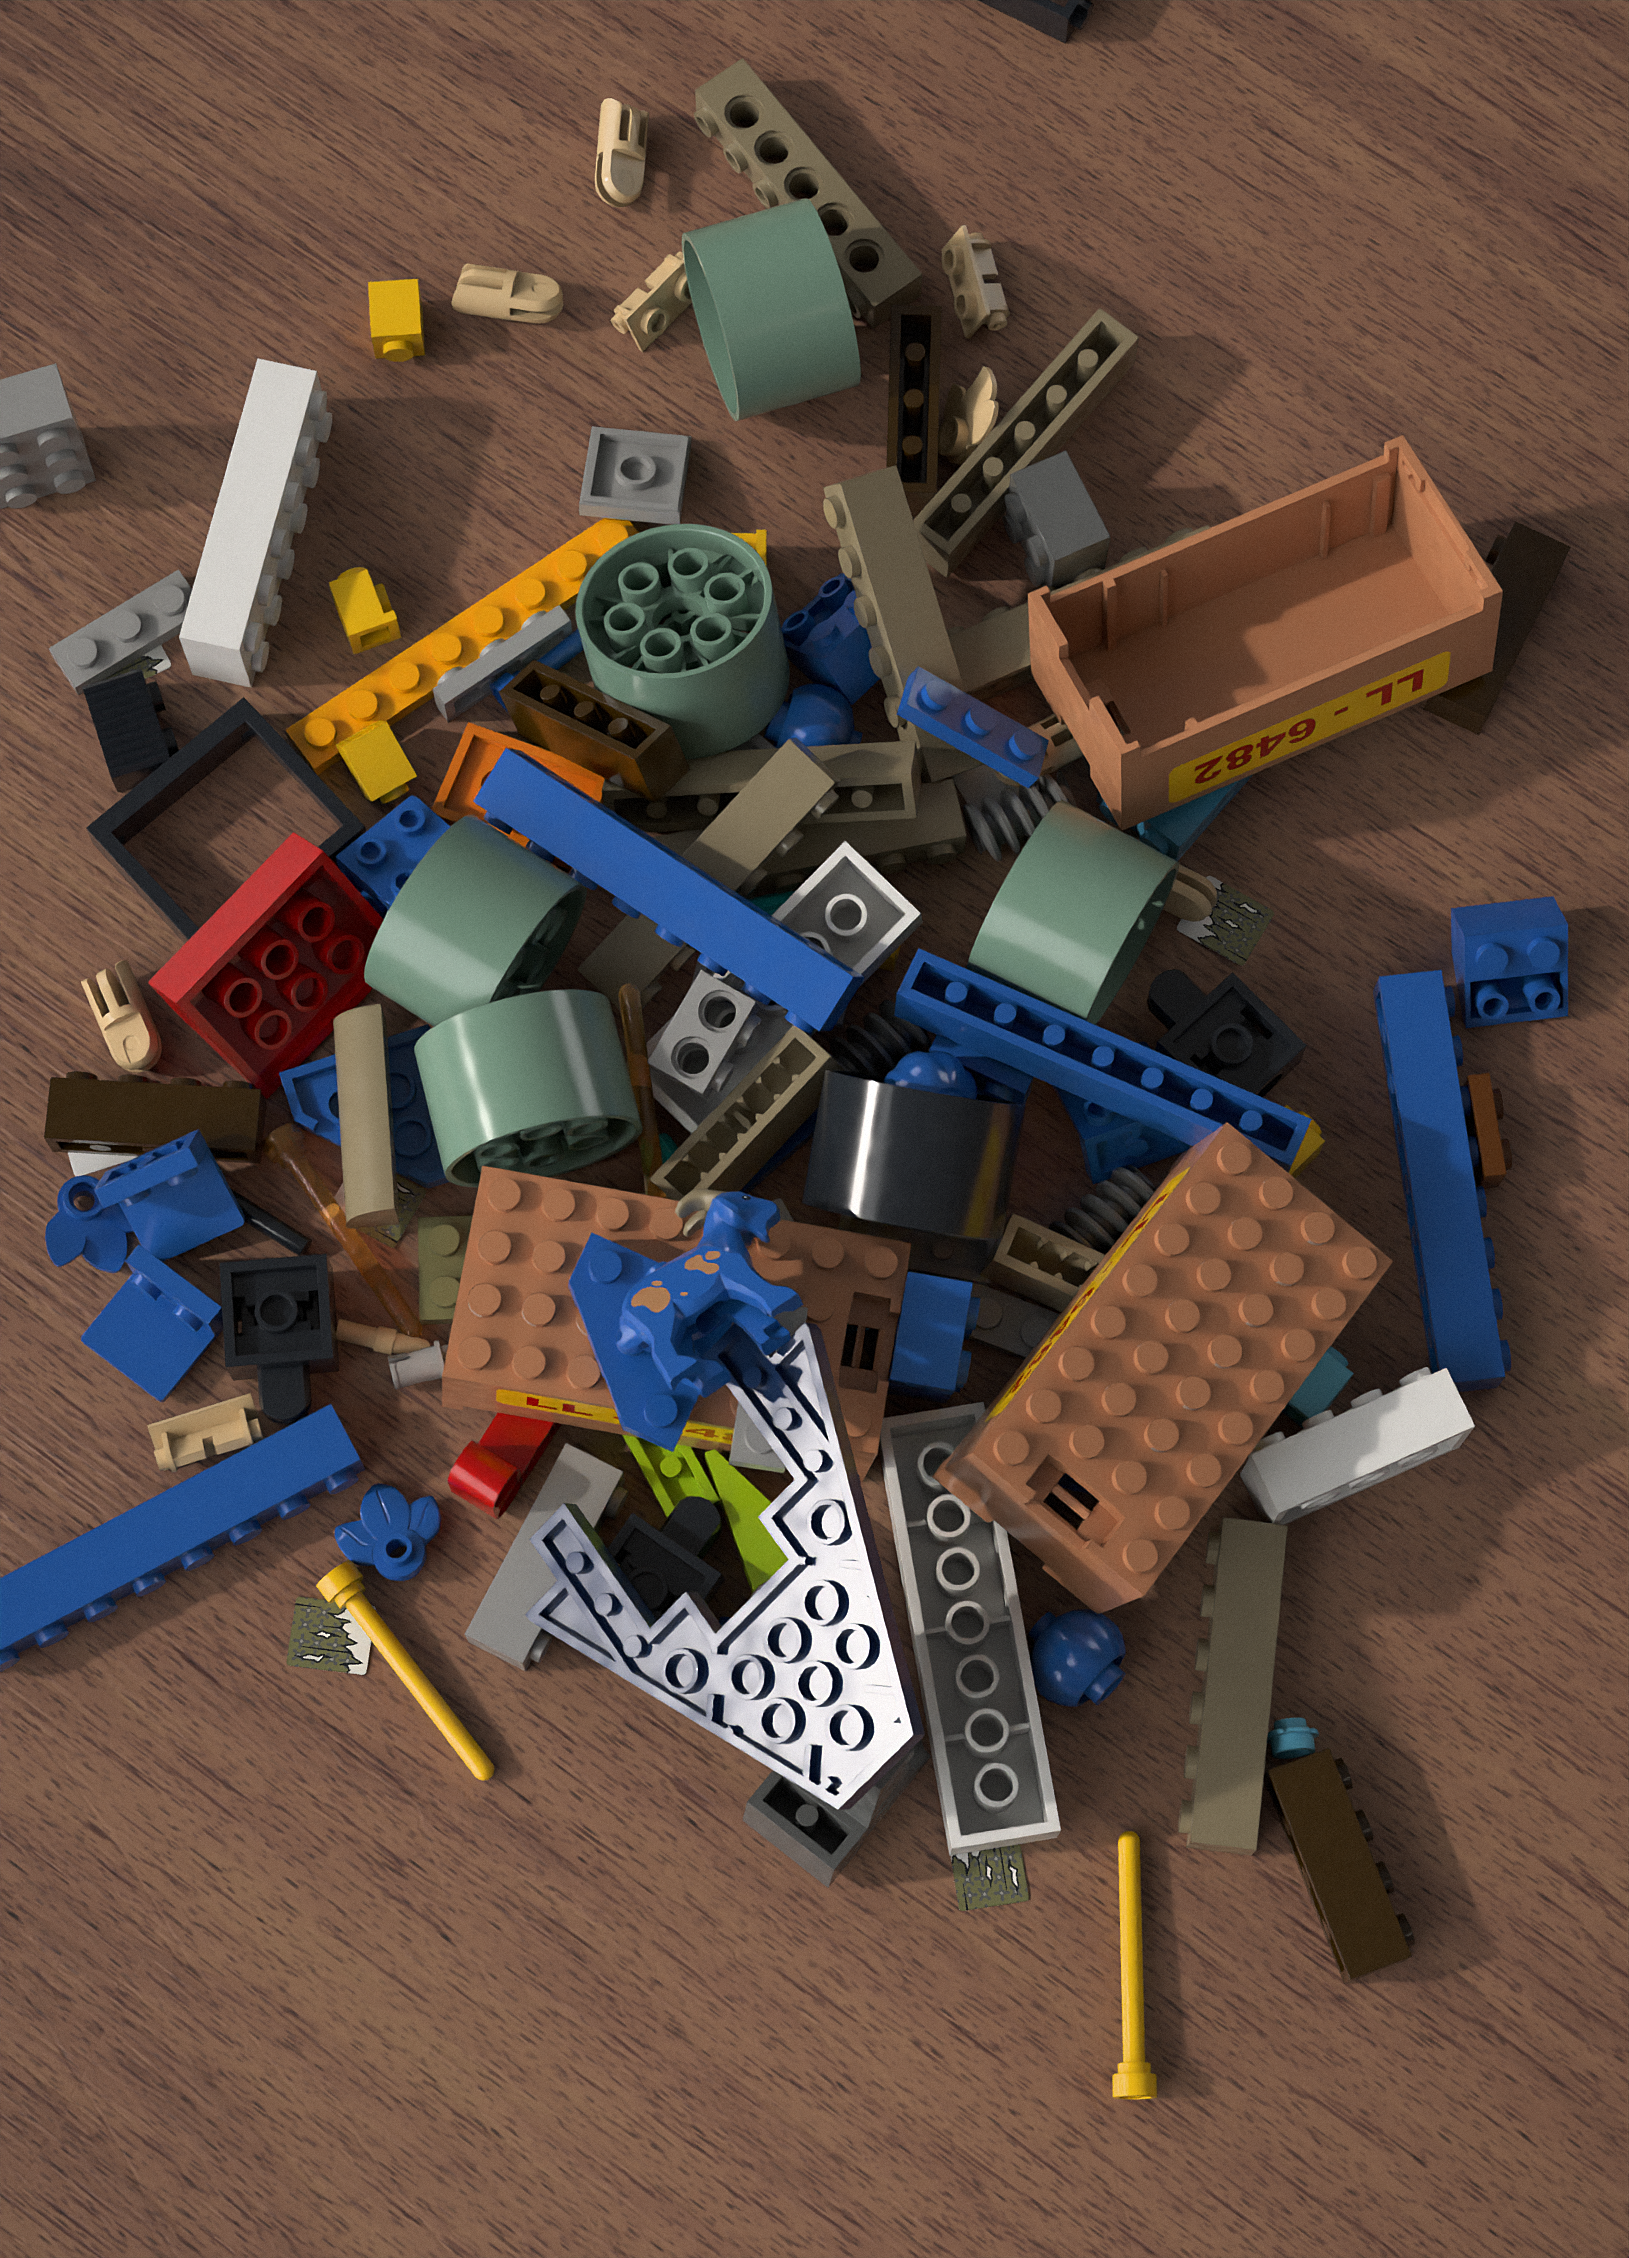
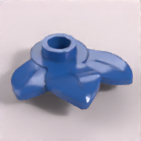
[45,1175,134,1273]
[335,1483,441,1581]

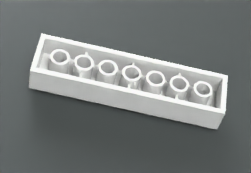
[878,1402,1061,1856]

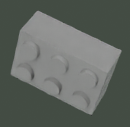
[0,363,96,509]

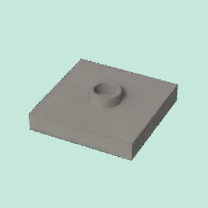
[579,426,692,525]

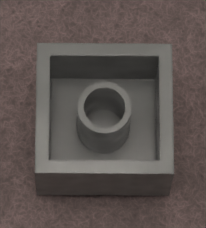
[1002,451,1110,590]

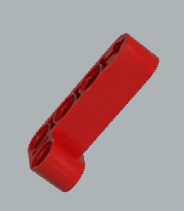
[447,1413,562,1519]

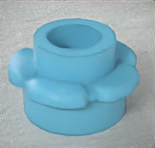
[1267,1718,1319,1759]

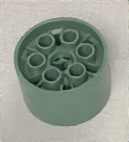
[682,198,861,421]
[575,524,790,759]
[967,800,1179,1025]
[364,815,587,1027]
[414,989,643,1187]

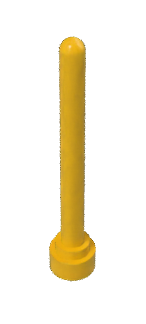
[316,1560,495,1781]
[1112,1831,1157,2100]

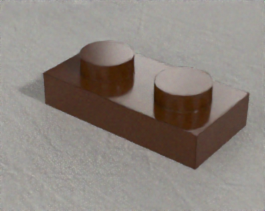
[1464,1073,1512,1189]

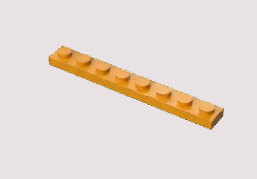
[285,518,639,775]

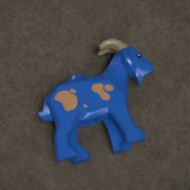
[617,1189,803,1398]

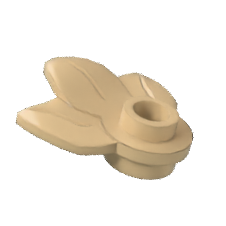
[938,366,999,465]

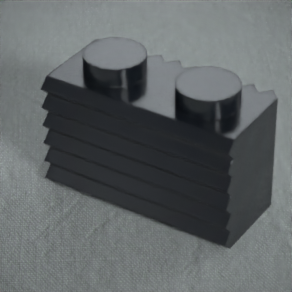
[82,668,179,793]

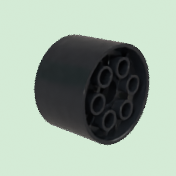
[802,1069,1026,1239]

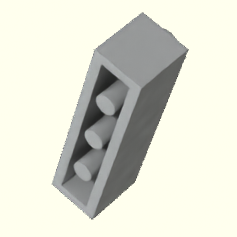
[465,1443,629,1671]

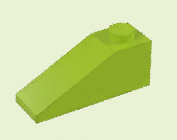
[705,1449,788,1593]

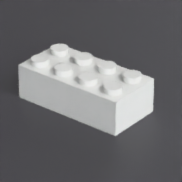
[1240,1367,1475,1525]

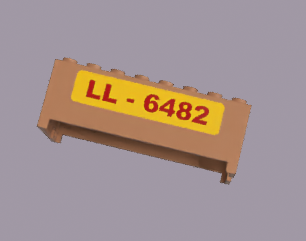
[1028,435,1503,831]
[932,1122,1393,1614]
[442,1165,912,1482]

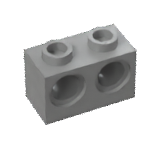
[647,970,762,1100]

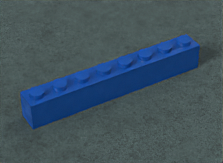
[473,748,865,1034]
[894,948,1312,1173]
[1373,970,1511,1392]
[0,1404,366,1672]

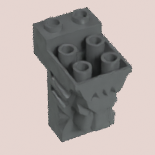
[743,1740,931,1888]

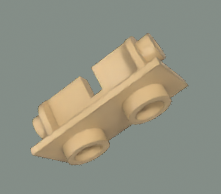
[941,225,1010,338]
[611,252,692,352]
[147,1393,266,1473]

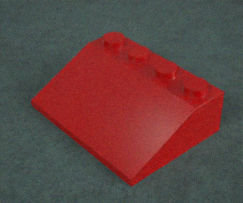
[148,832,384,1099]

